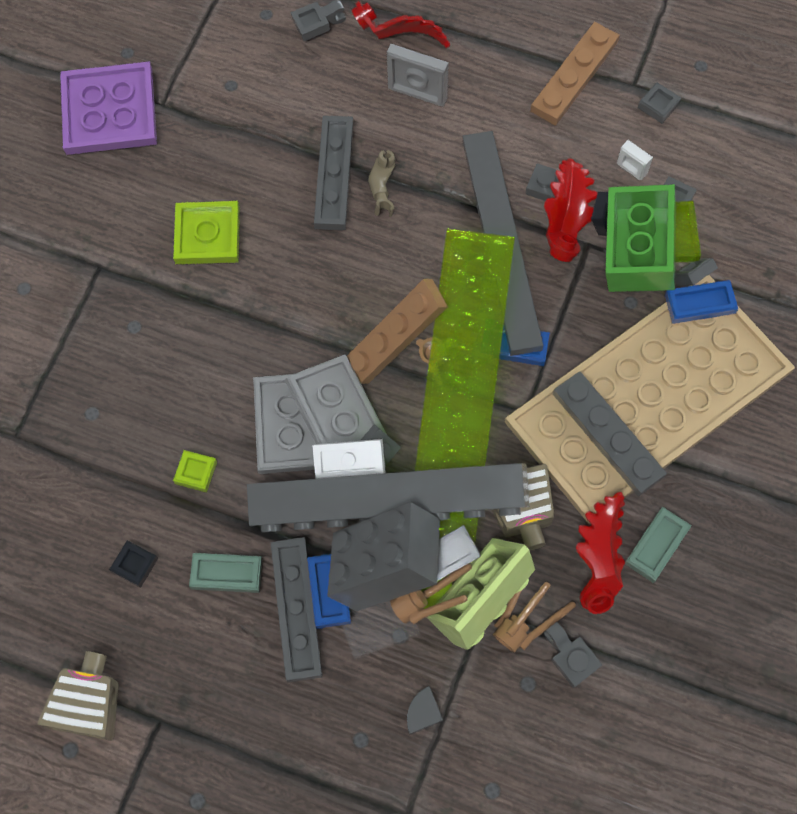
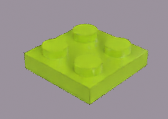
[173,201,240,264]

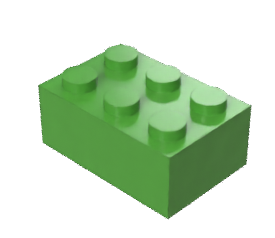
[605,184,676,292]

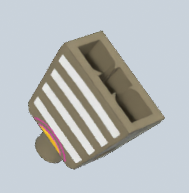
[491,464,554,551]
[37,651,119,741]

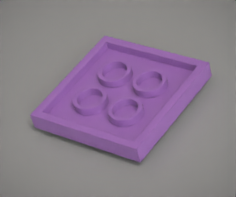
[60,62,157,155]

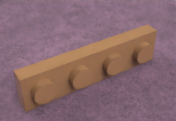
[530,21,620,126]
[347,279,448,384]

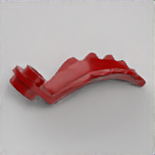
[351,0,450,48]
[544,159,597,262]
[576,492,625,614]

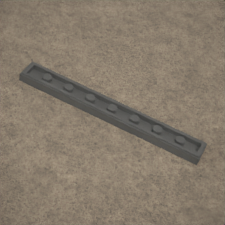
[462,131,543,356]

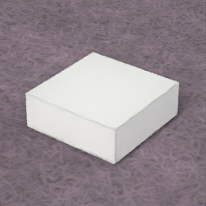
[617,140,653,180]

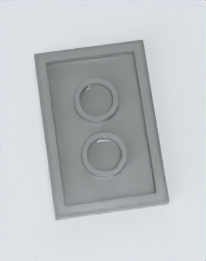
[285,354,387,444]
[253,374,316,474]

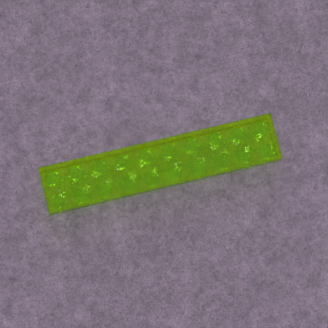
[415,229,515,574]

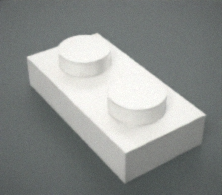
[312,439,386,479]

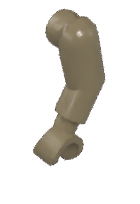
[368,150,395,217]

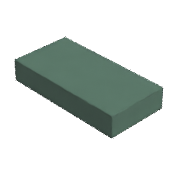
[625,507,692,583]
[189,553,263,593]

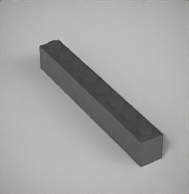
[247,463,530,532]

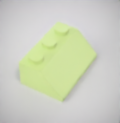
[427,538,535,650]

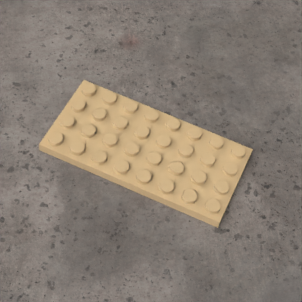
[505,275,795,525]

